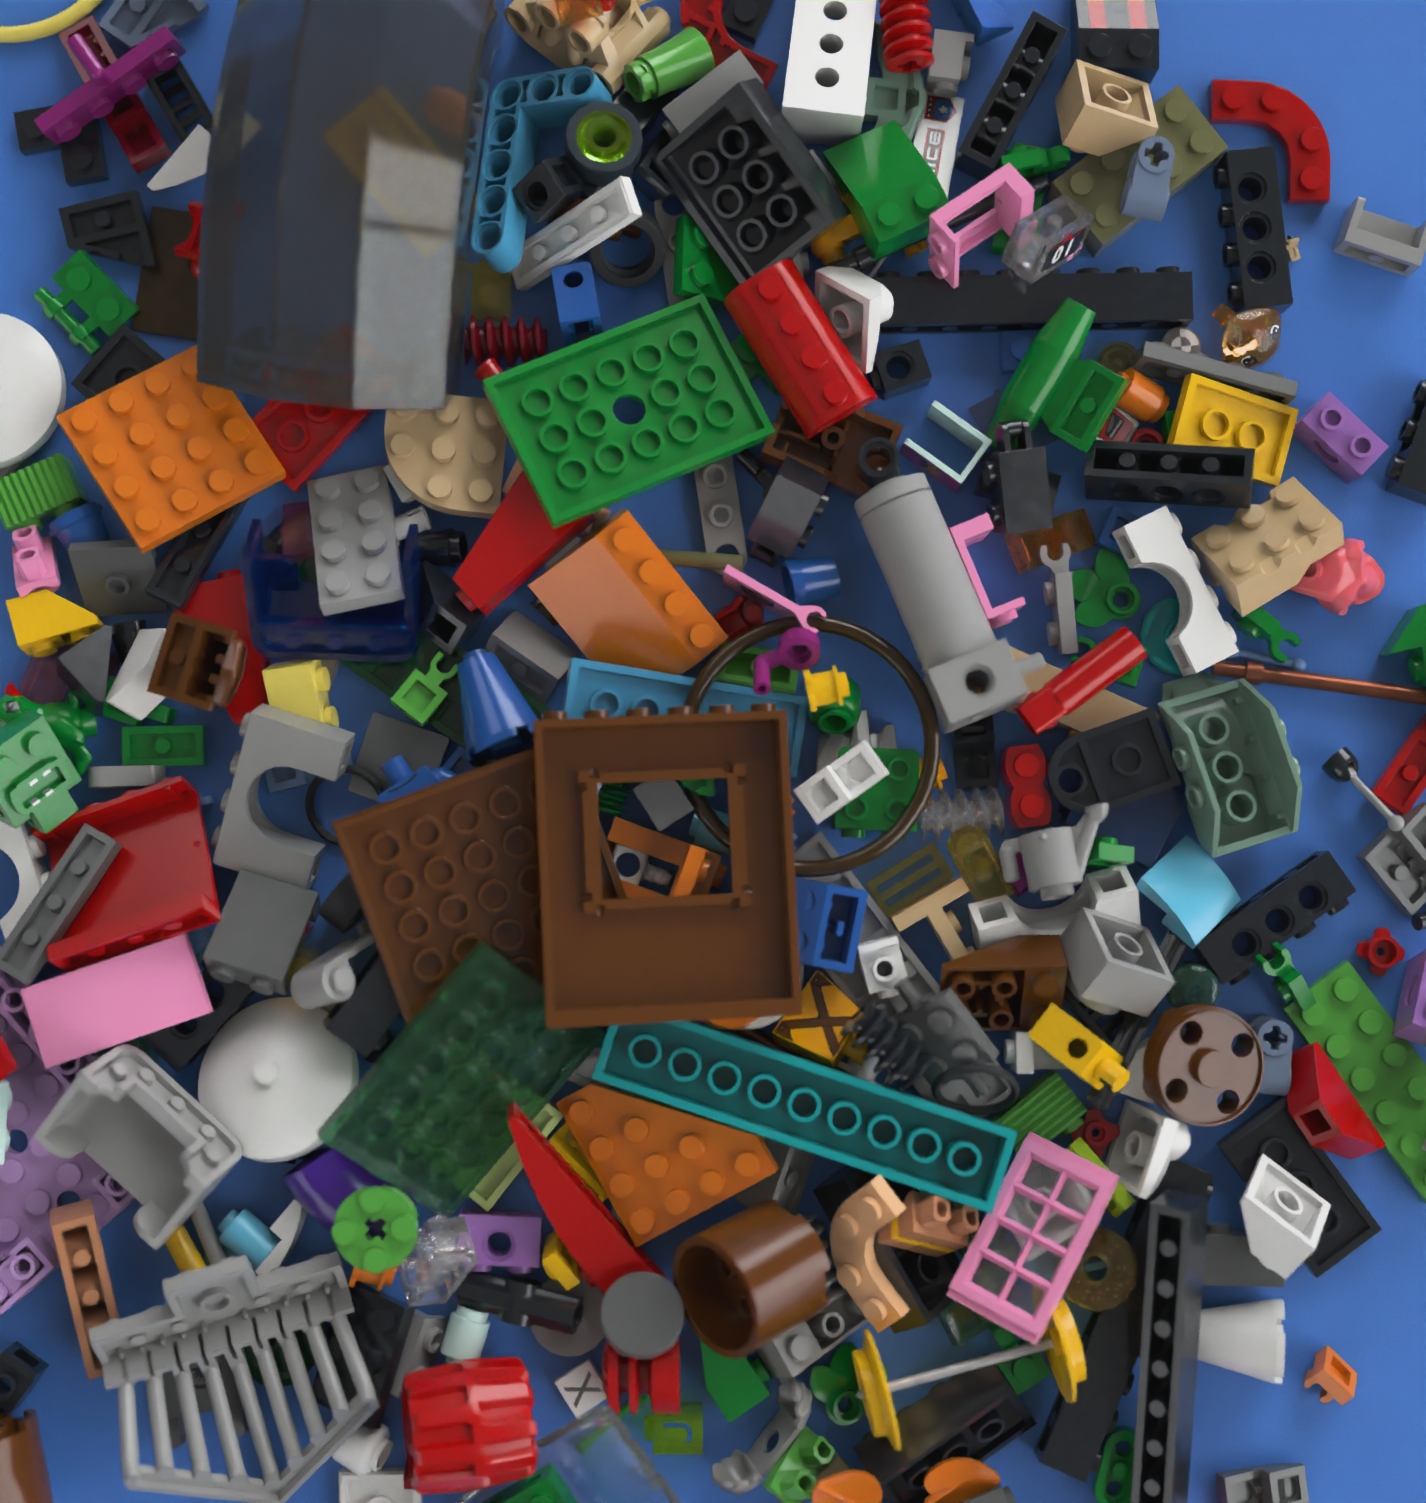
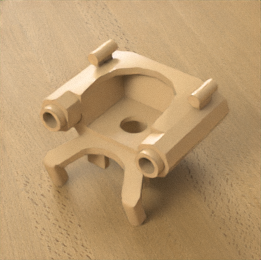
[503,0,671,96]

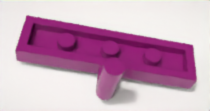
[34,25,186,145]

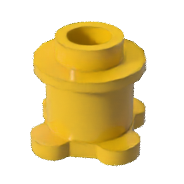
[803,665,850,712]

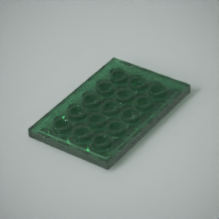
[317,939,607,1220]

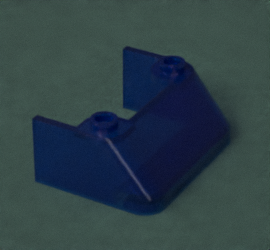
[240,519,421,662]

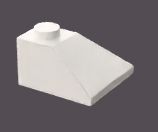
[1240,1154,1331,1280]

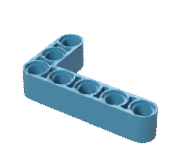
[471,66,612,273]

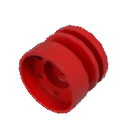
[602,1336,681,1415]

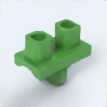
[763,1425,835,1503]

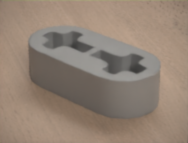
[88,765,166,789]

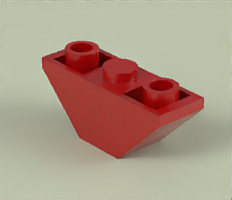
[1287,1041,1386,1159]

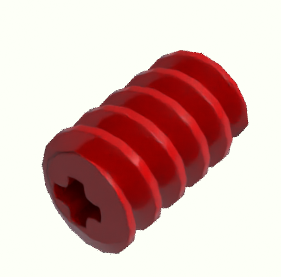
[879,0,935,74]

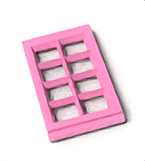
[946,1131,1120,1345]

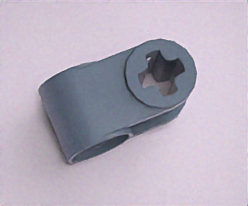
[1119,136,1175,222]
[1248,1015,1294,1096]

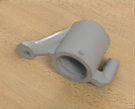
[998,803,1109,901]

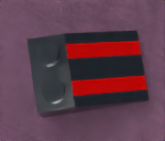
[1071,0,1159,85]

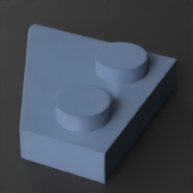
[98,0,210,50]

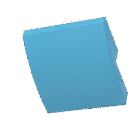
[1136,835,1241,949]

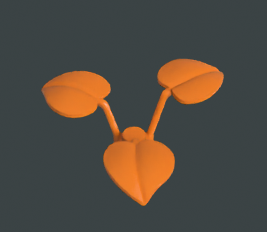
[811,1457,1001,1503]

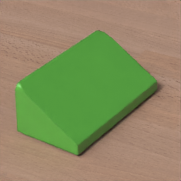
[715,642,799,694]

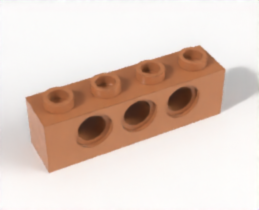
[49,1198,120,1380]

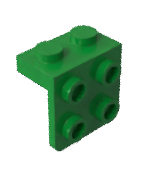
[832,746,920,840]

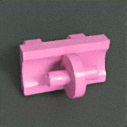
[11,525,61,597]

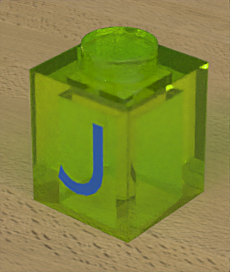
[645,1402,703,1455]

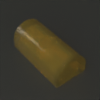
[947,824,1017,902]

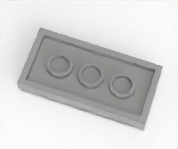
[307,465,405,616]

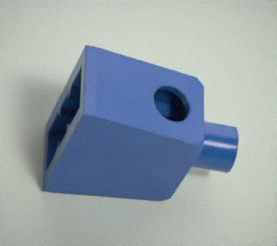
[551,255,603,347]

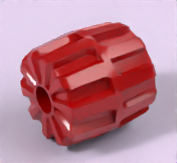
[401,1357,538,1494]

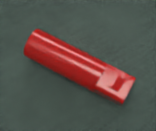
[1014,626,1147,737]

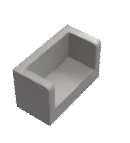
[1332,196,1426,277]

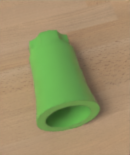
[622,26,715,103]

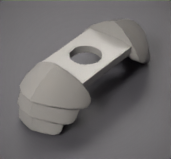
[711,1378,812,1496]

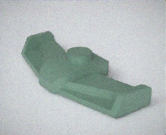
[863,20,927,141]

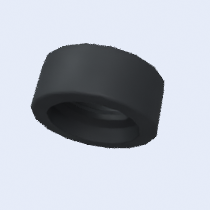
[589,208,665,288]
[319,872,364,934]

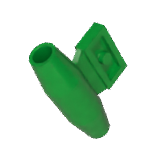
[986,297,1130,453]

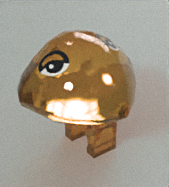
[1212,303,1281,369]

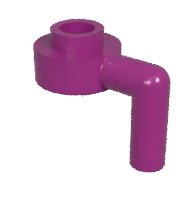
[753,627,820,696]

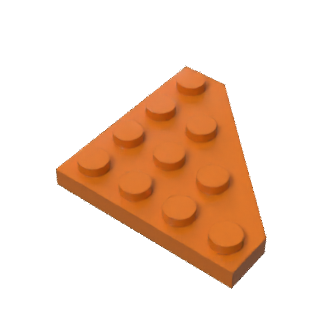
[556,1081,779,1247]

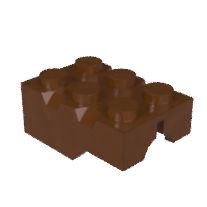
[760,400,904,500]

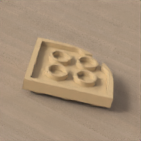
[384,389,507,519]

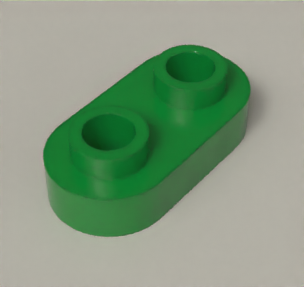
[1092,1426,1135,1503]

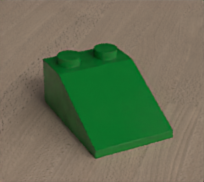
[822,120,949,260]

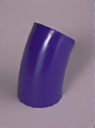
[280,1135,418,1238]

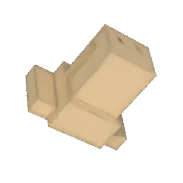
[1285,236,1301,262]

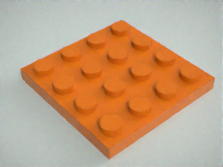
[56,342,286,554]

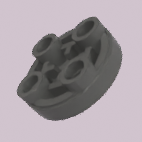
[600,1272,684,1359]

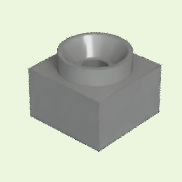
[1060,907,1175,1017]

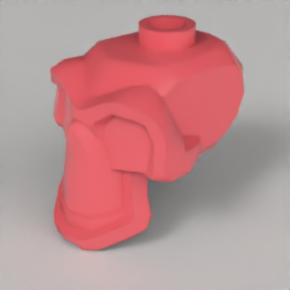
[1288,538,1385,616]

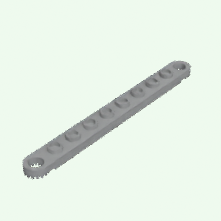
[654,189,747,577]

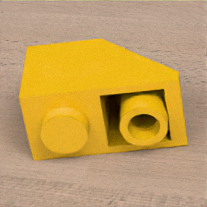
[6,589,104,657]

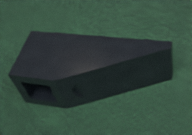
[1385,379,1426,506]

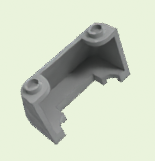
[33,1044,243,1250]

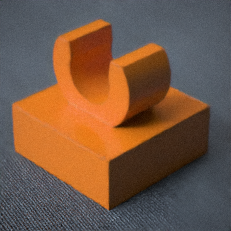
[1304,1345,1357,1405]

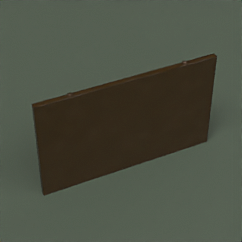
[131,206,222,342]

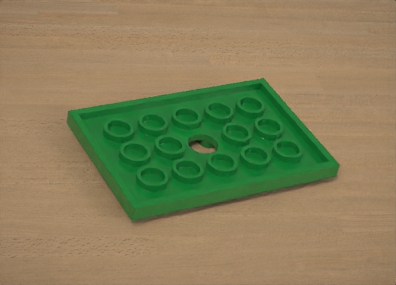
[482,293,775,529]

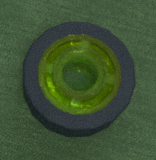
[564,101,643,186]

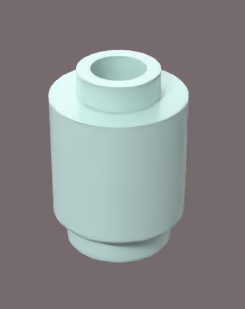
[440,1304,490,1363]

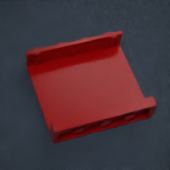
[31,775,221,973]

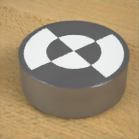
[1160,327,1201,352]

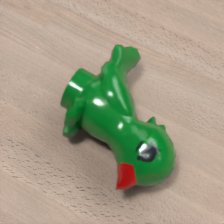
[0,682,97,777]

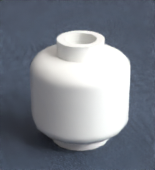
[332,1423,393,1475]

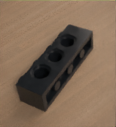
[953,11,1069,181]
[1213,146,1293,319]
[1084,440,1255,509]
[1189,851,1357,986]
[142,960,256,1072]

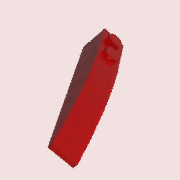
[507,1101,668,1294]

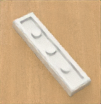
[511,176,642,291]

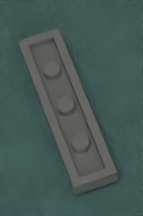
[1130,341,1298,405]
[0,823,123,986]

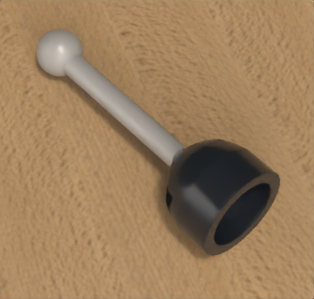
[1322,747,1405,831]

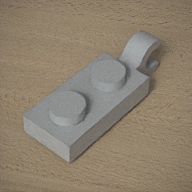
[1037,543,1078,654]

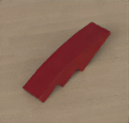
[58,15,173,174]

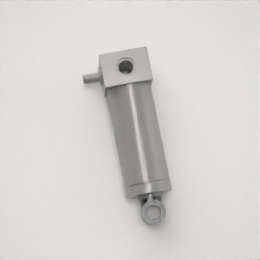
[854,437,1045,734]

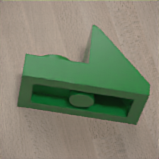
[1379,604,1426,688]

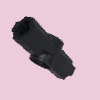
[456,1269,584,1335]

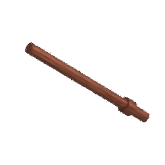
[1210,660,1426,705]

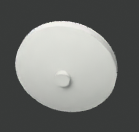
[0,314,66,469]
[198,997,359,1162]

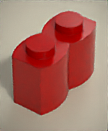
[999,744,1052,829]

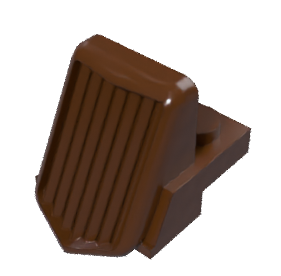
[147,612,248,712]

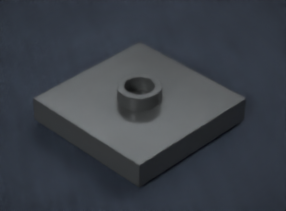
[68,539,169,616]

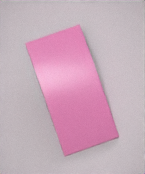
[20,933,214,1069]

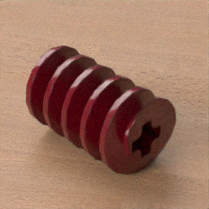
[464,314,548,368]

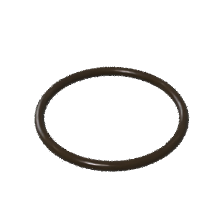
[684,615,940,877]

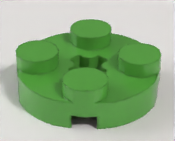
[331,1185,419,1274]

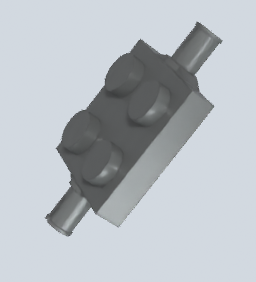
[892,977,1000,1098]

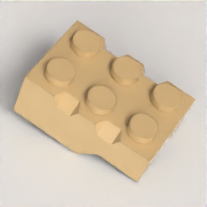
[1190,476,1345,617]

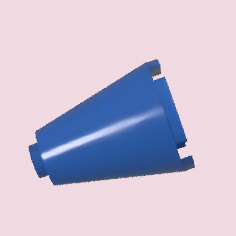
[457,649,538,767]

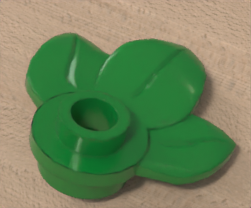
[1071,548,1141,628]
[809,1341,888,1426]

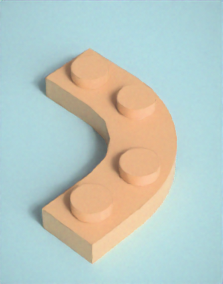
[830,1174,911,1333]

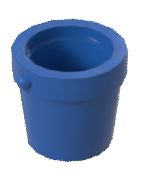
[48,502,111,551]
[781,556,841,606]

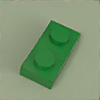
[122,725,207,767]

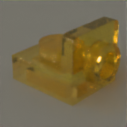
[469,259,513,322]

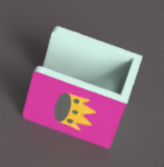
[899,400,992,493]

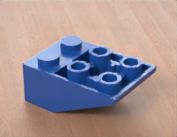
[795,876,869,974]

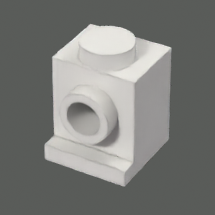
[857,934,908,999]

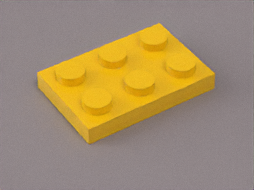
[1167,373,1299,488]

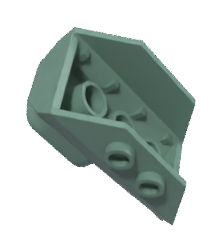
[1158,672,1303,858]

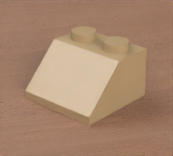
[1055,59,1159,157]

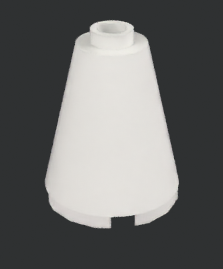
[1198,1299,1285,1385]

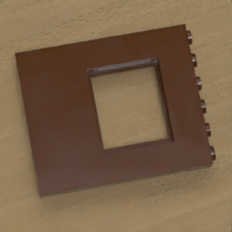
[533,703,802,1029]

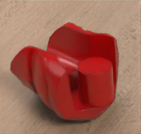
[713,595,764,642]

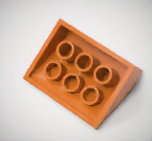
[527,508,729,676]

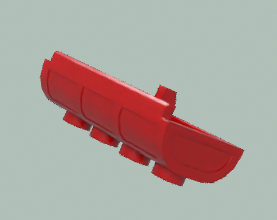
[723,259,878,439]

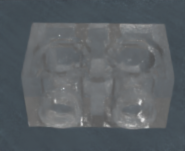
[397,1215,478,1307]

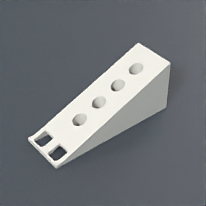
[782,0,877,146]

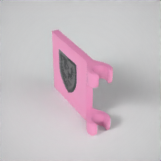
[723,564,827,634]

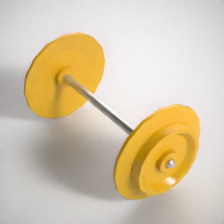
[852,1285,1087,1451]

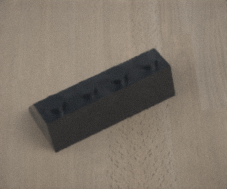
[812,1165,961,1334]
[852,1353,1037,1503]

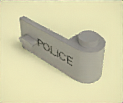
[291,919,375,1009]

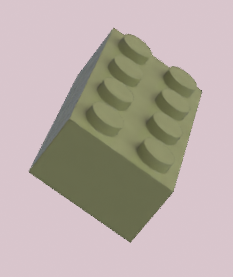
[1045,84,1228,258]

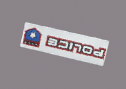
[913,91,965,198]

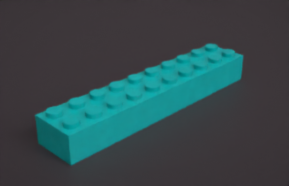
[592,1021,1018,1213]

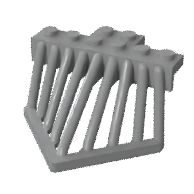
[88,1251,379,1503]

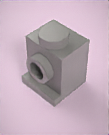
[925,29,975,98]

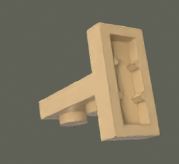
[888,877,975,961]

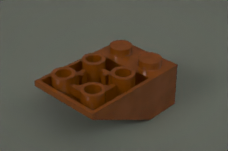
[939,934,1068,1031]

